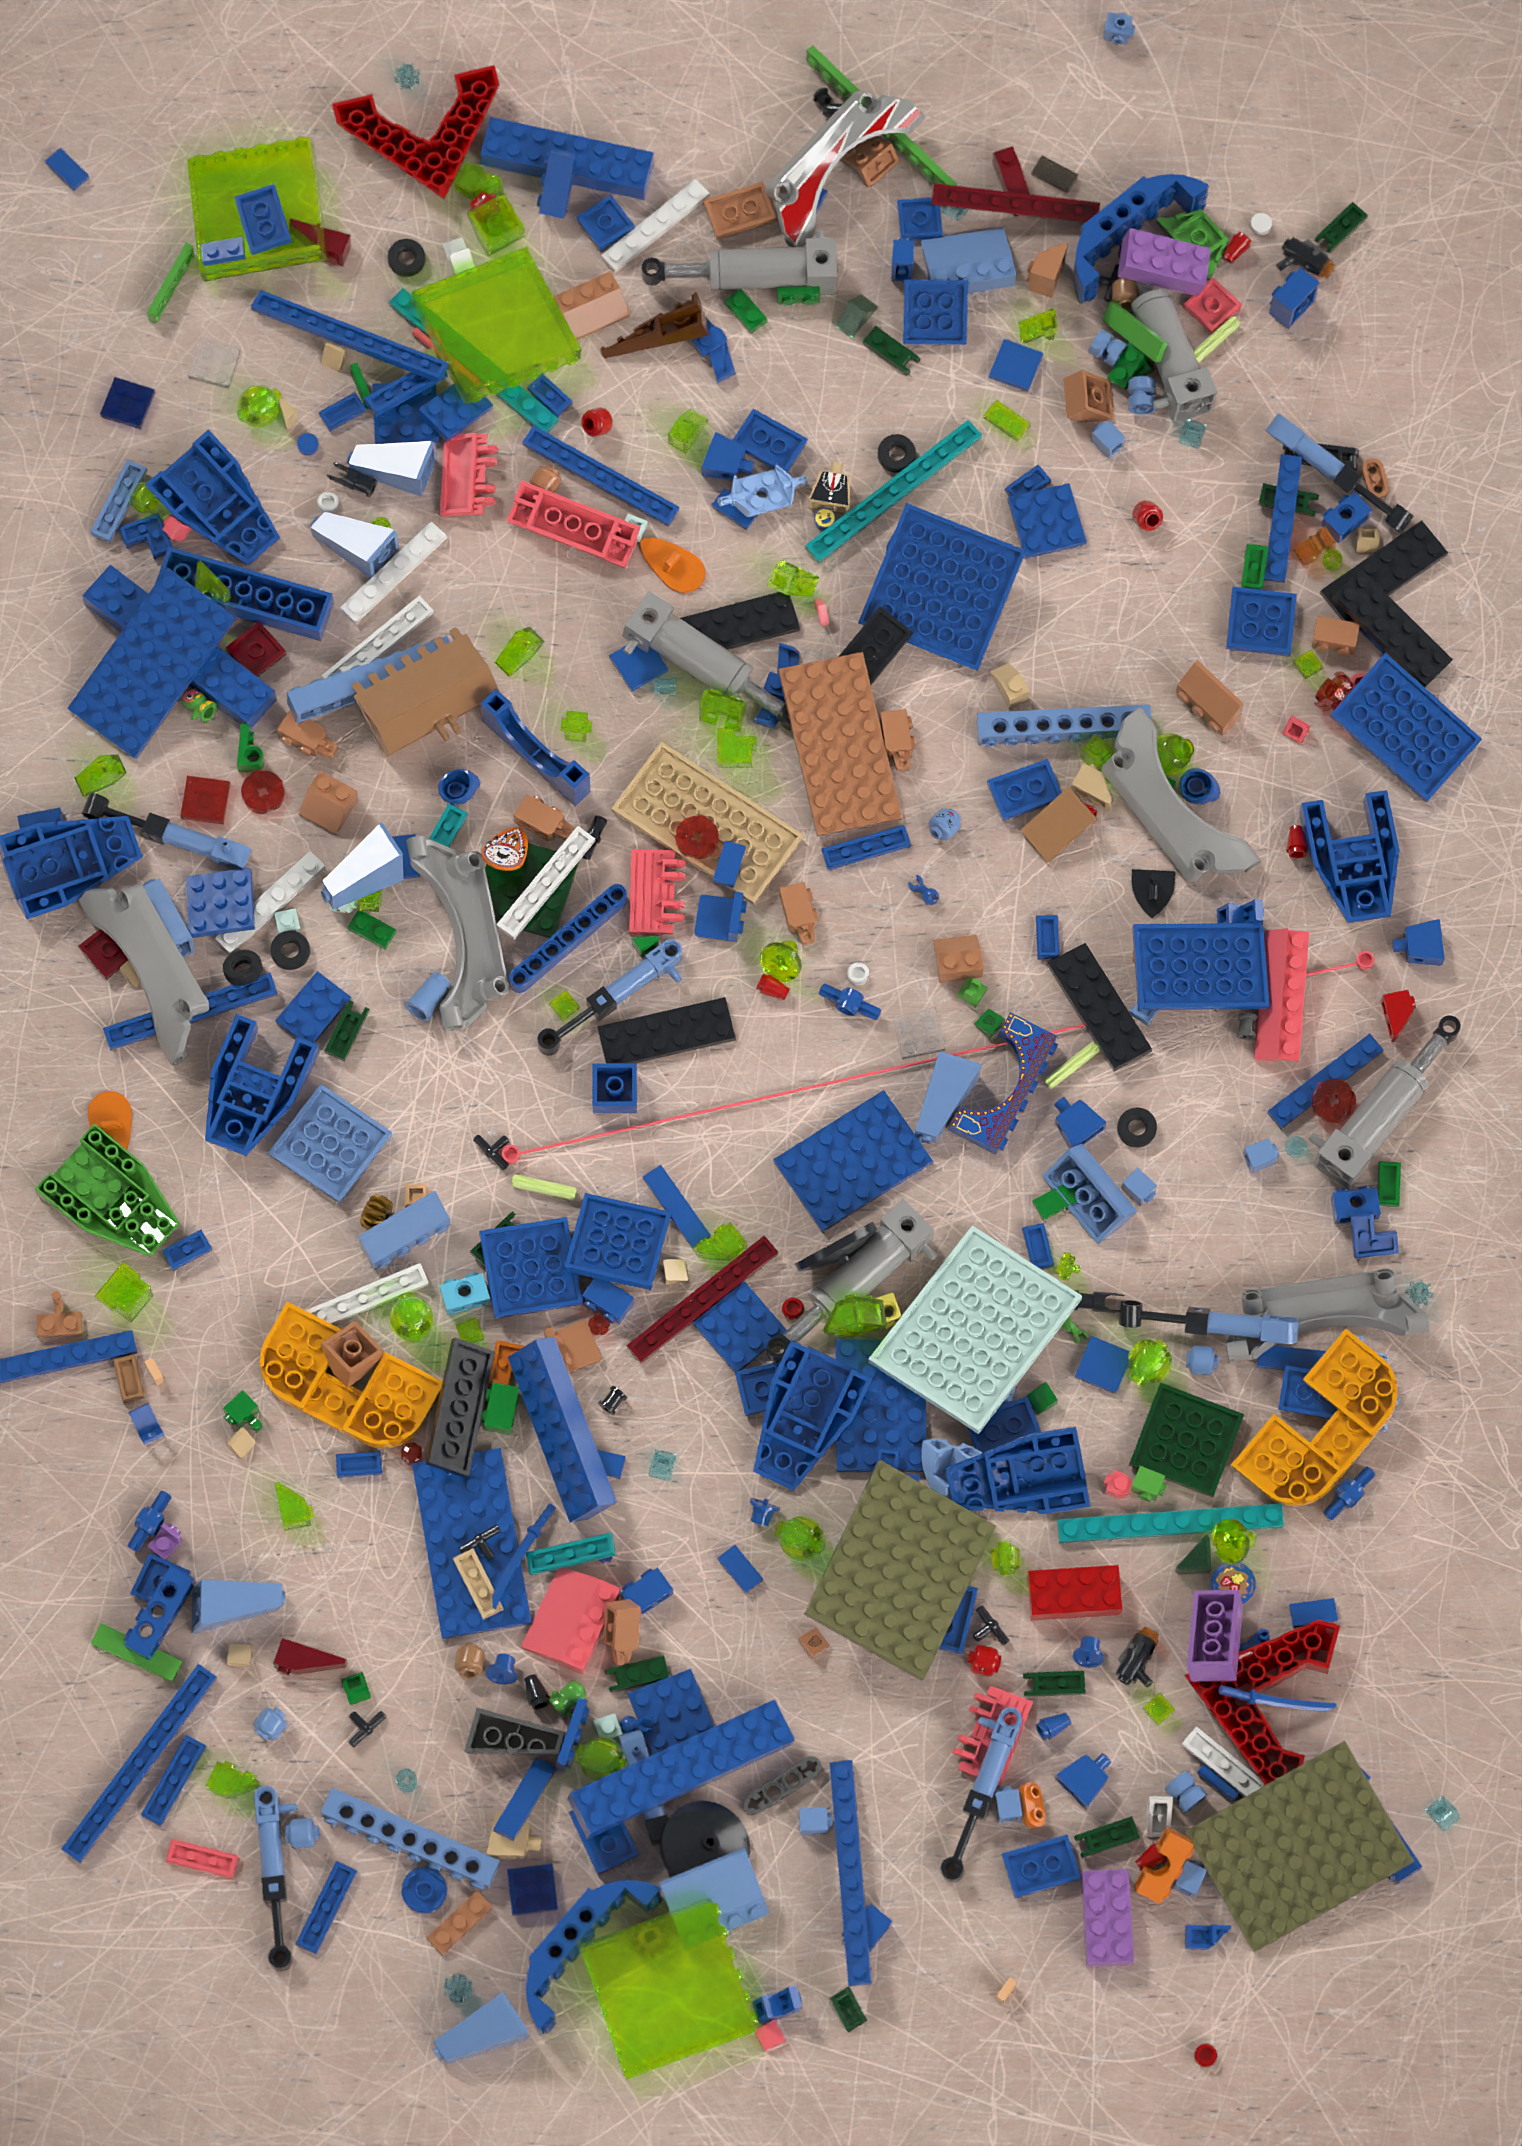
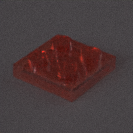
[180,776,231,825]

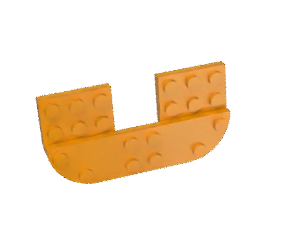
[260,1301,443,1448]
[1231,1329,1398,1506]

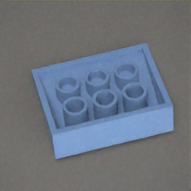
[920,227,1016,293]
[659,1848,769,1949]

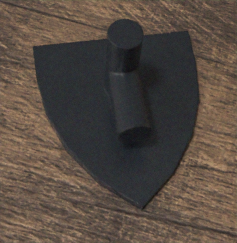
[1131,869,1175,918]

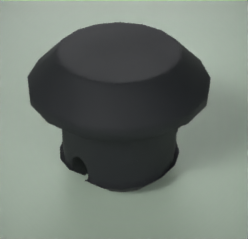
[813,88,831,106]

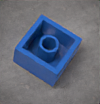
[1269,267,1320,329]
[592,1063,637,1114]

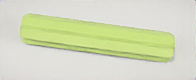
[1194,316,1240,363]
[1044,1042,1100,1089]
[512,1174,577,1200]

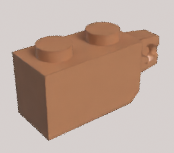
[880,709,916,772]
[277,710,338,759]
[513,794,576,841]
[779,882,818,946]
[603,1599,642,1665]

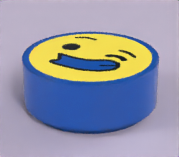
[814,508,836,531]

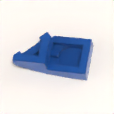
[1185,1924,1231,1950]

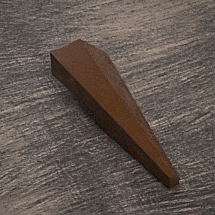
[600,292,708,359]

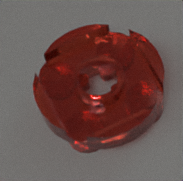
[1314,671,1354,711]
[241,770,285,814]
[675,815,719,860]
[1312,1079,1356,1123]

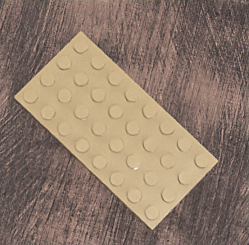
[611,742,804,905]

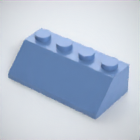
[1042,1144,1137,1244]
[358,1191,451,1270]

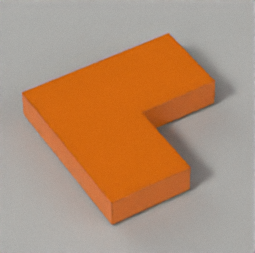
[488,1340,525,1385]

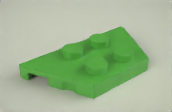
[1156,209,1229,281]

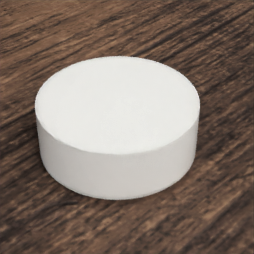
[1250,213,1272,235]
[317,492,339,514]
[847,962,869,986]

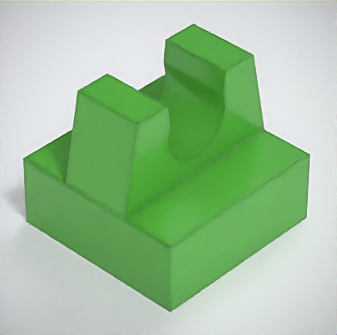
[957,977,987,1008]

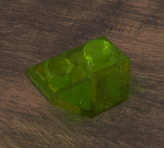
[454,162,504,200]
[767,559,820,597]
[696,1222,747,1261]
[205,1761,260,1799]

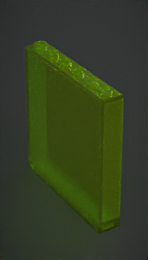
[187,136,328,282]
[411,247,581,404]
[579,1898,759,2080]

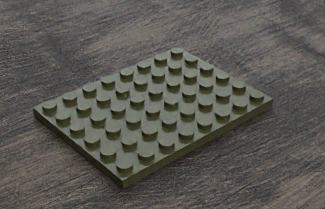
[804,1460,996,1681]
[1185,1740,1414,1953]

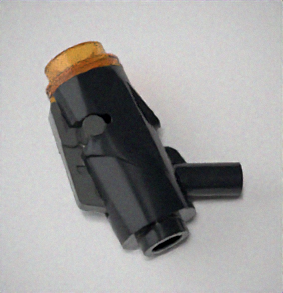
[1276,237,1336,279]
[1115,1627,1159,1687]

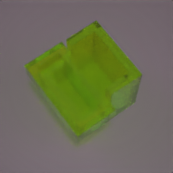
[717,728,757,768]
[95,1262,154,1323]

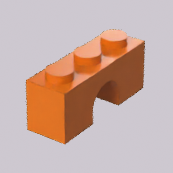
[1133,1826,1194,1904]

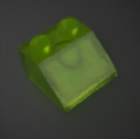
[467,193,525,256]
[823,1294,887,1337]

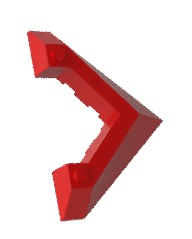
[332,65,500,200]
[1184,1620,1340,1785]

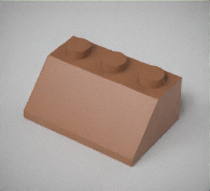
[554,271,630,342]
[1176,660,1244,736]

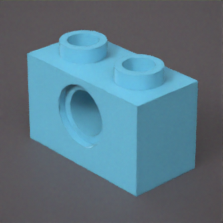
[440,1272,491,1316]

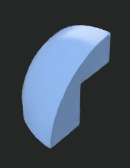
[921,1439,982,1499]

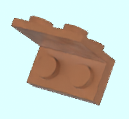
[840,136,900,188]
[544,1320,602,1374]

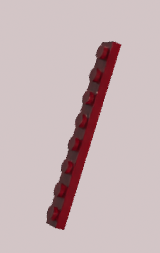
[931,183,1100,223]
[627,1235,778,1364]

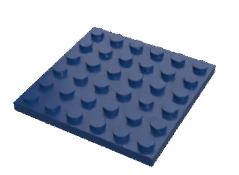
[858,503,1026,671]

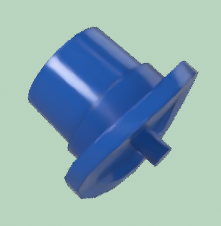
[750,1498,781,1526]
[1073,1636,1104,1668]
[486,1654,518,1685]

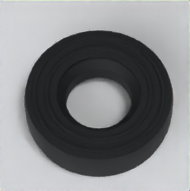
[387,239,426,277]
[877,434,916,473]
[270,930,310,970]
[223,950,263,985]
[1117,1107,1157,1148]

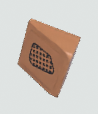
[798,1627,830,1659]

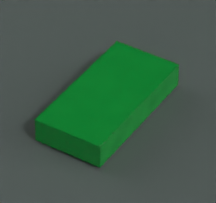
[350,362,371,410]
[1377,1161,1401,1207]
[1032,1181,1077,1221]

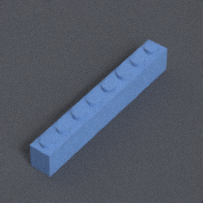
[287,636,450,724]

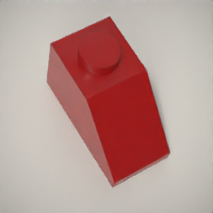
[1380,989,1416,1042]

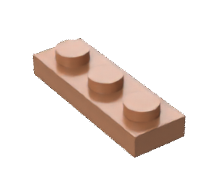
[426,1891,493,1956]

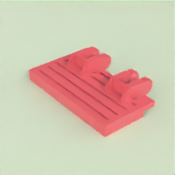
[440,433,498,517]
[629,849,686,935]
[952,1685,1033,1787]

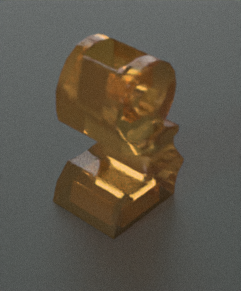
[1293,527,1336,565]

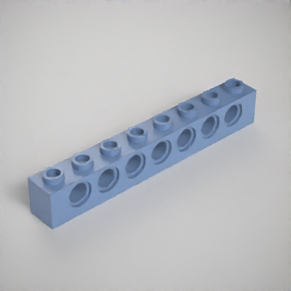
[976,704,1151,747]
[321,1788,500,1890]

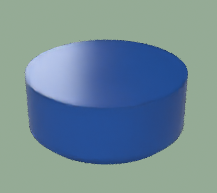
[297,433,319,456]

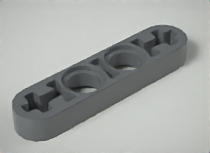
[744,1756,821,1816]

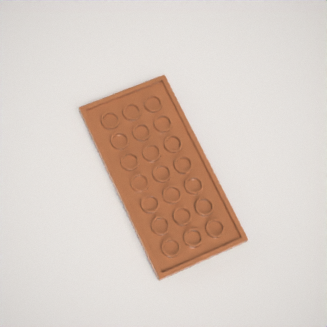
[778,652,902,837]

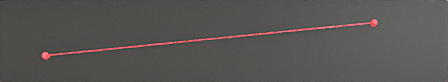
[502,951,1374,1164]

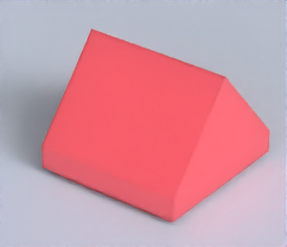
[1282,715,1310,744]

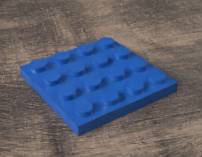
[564,1193,671,1290]
[479,1217,583,1319]

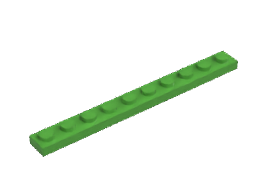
[806,45,957,186]

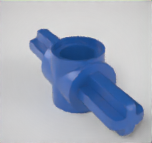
[819,984,881,1020]
[1323,1466,1376,1520]
[127,1491,172,1552]

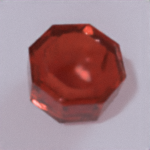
[401,1442,423,1465]

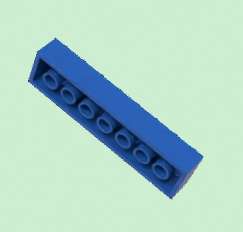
[480,117,654,200]
[155,547,334,641]
[508,1337,617,1523]

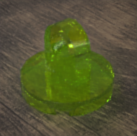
[759,940,802,982]
[1212,1518,1257,1564]

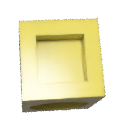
[872,1293,901,1330]

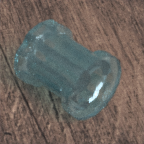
[654,677,676,696]
[396,1769,417,1793]

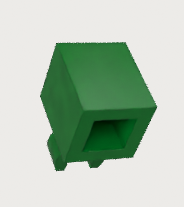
[223,1390,263,1433]

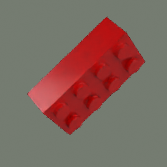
[1027,1565,1123,1621]

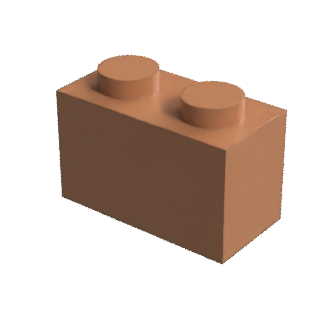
[1311,616,1359,656]

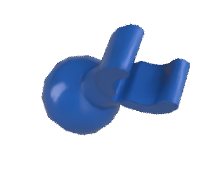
[908,875,940,905]
[620,1715,654,1733]

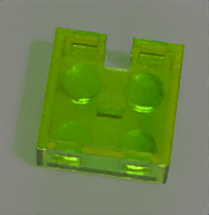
[699,690,746,732]

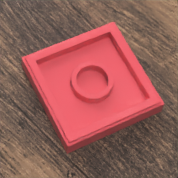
[1182,277,1242,334]

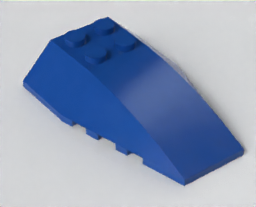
[145,429,280,566]
[0,816,143,920]
[753,1340,872,1491]
[946,1426,1090,1514]

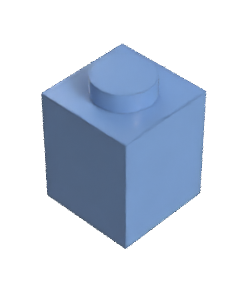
[1092,420,1126,459]
[1243,1138,1279,1173]
[1121,1168,1157,1206]
[995,1787,1022,1823]
[799,1807,832,1835]
[1174,1860,1207,1899]

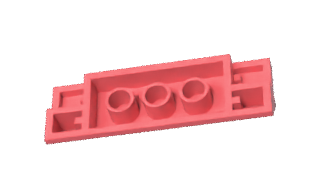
[507,480,640,569]
[1254,928,1309,1062]

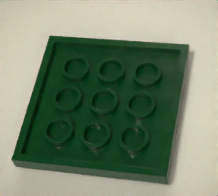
[485,834,580,938]
[1129,1382,1244,1498]

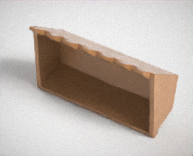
[352,627,500,758]

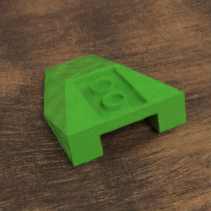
[35,1123,180,1257]

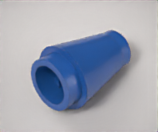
[1036,1712,1071,1740]

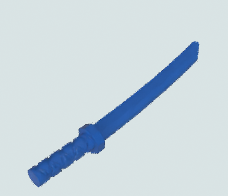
[492,1503,556,1609]
[1219,1685,1337,1712]

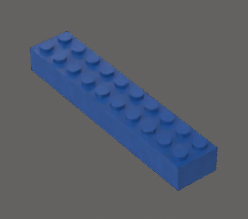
[82,565,277,729]
[567,1699,795,1839]

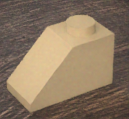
[990,663,1030,709]
[1071,763,1112,811]

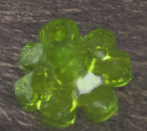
[1056,1252,1080,1280]

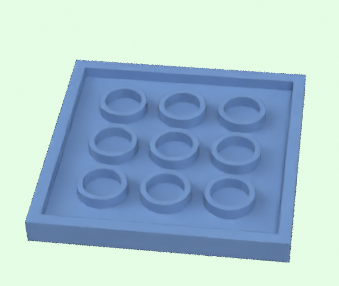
[268,1084,392,1204]

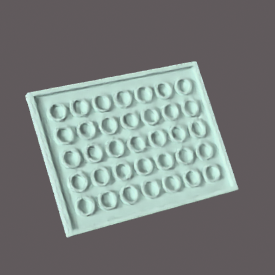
[868,1226,1082,1434]

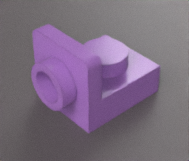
[147,1523,183,1560]

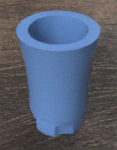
[404,972,451,1022]

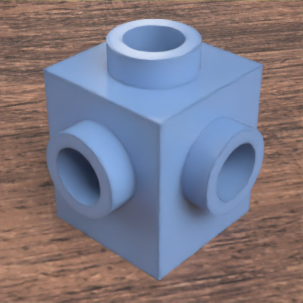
[1103,12,1136,45]

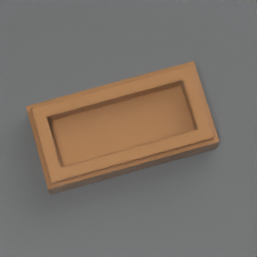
[113,1354,145,1403]

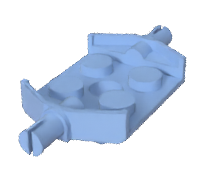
[718,465,808,517]

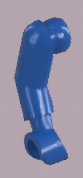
[1239,1629,1270,1652]

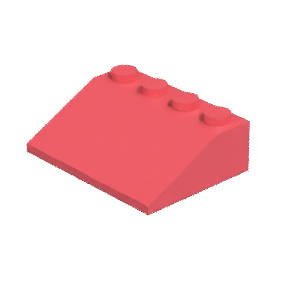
[521,1568,621,1675]

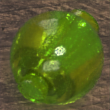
[237,385,282,428]
[1156,733,1194,776]
[389,1292,434,1343]
[1127,1338,1172,1388]
[775,1516,826,1561]
[574,1736,627,1781]

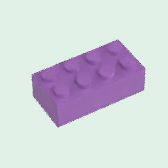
[1118,228,1211,296]
[1187,1590,1243,1681]
[1081,1869,1134,1967]

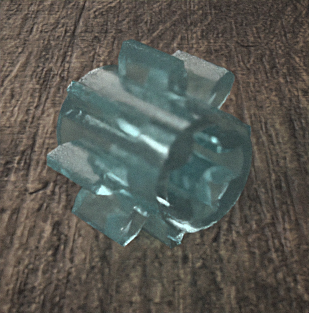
[394,63,420,90]
[1405,1279,1434,1306]
[444,1974,472,2003]

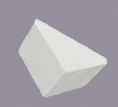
[1147,1796,1173,1837]

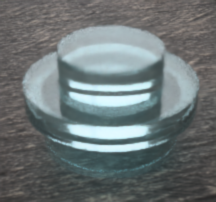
[1285,1136,1307,1158]

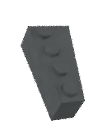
[464,1708,566,1756]

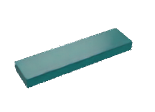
[526,1532,617,1576]

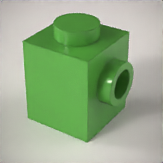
[1131,1466,1167,1501]

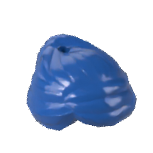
[1179,768,1221,805]
[438,769,481,805]

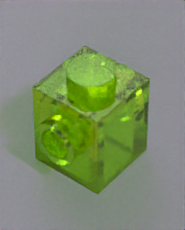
[561,711,592,742]

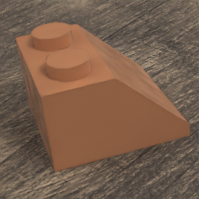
[1026,242,1068,298]
[1063,370,1114,423]
[299,770,359,835]
[933,935,984,982]
[321,1321,384,1388]

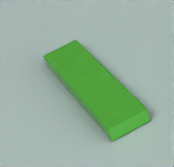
[147,242,195,324]
[1102,301,1168,362]
[91,1623,183,1683]

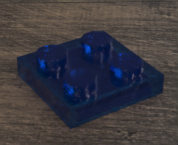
[100,377,155,430]
[507,1863,558,1916]

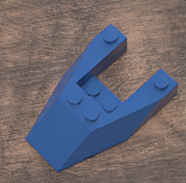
[1299,790,1400,923]
[205,1014,319,1156]

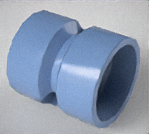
[1089,329,1128,367]
[1128,376,1156,415]
[1164,1770,1207,1814]

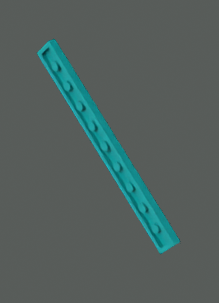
[389,288,559,433]
[805,420,982,564]
[1057,1504,1284,1544]

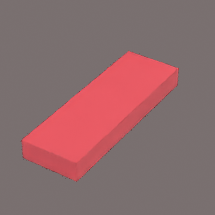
[166,1839,239,1879]

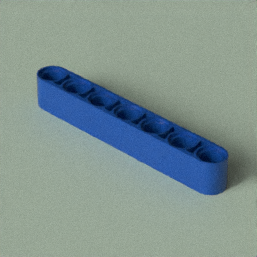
[509,884,627,993]

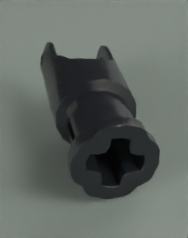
[327,462,377,498]
[1074,1290,1125,1313]

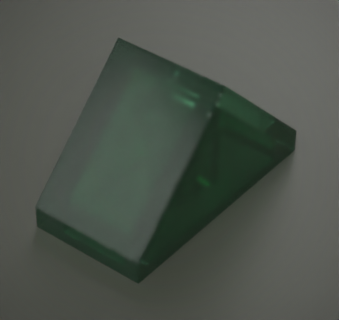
[836,294,878,338]
[1175,1534,1212,1575]
[829,1986,867,2033]

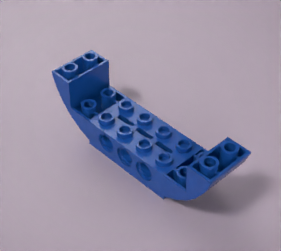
[1073,174,1209,305]
[526,1880,662,2036]

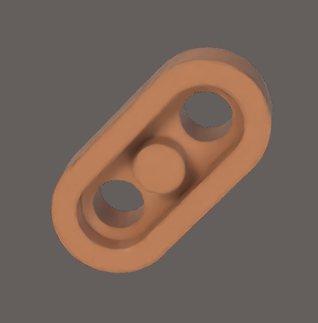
[1362,458,1389,500]

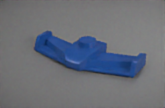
[692,317,736,384]
[753,643,799,729]

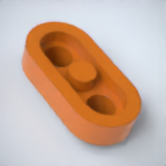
[1019,1782,1046,1829]

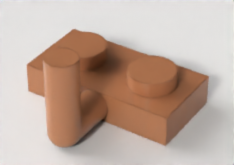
[36,1291,83,1338]

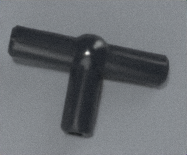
[1099,264,1119,302]
[473,1135,509,1170]
[459,1525,501,1561]
[973,1605,1009,1646]
[349,1711,386,1747]

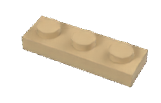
[453,1549,503,1620]

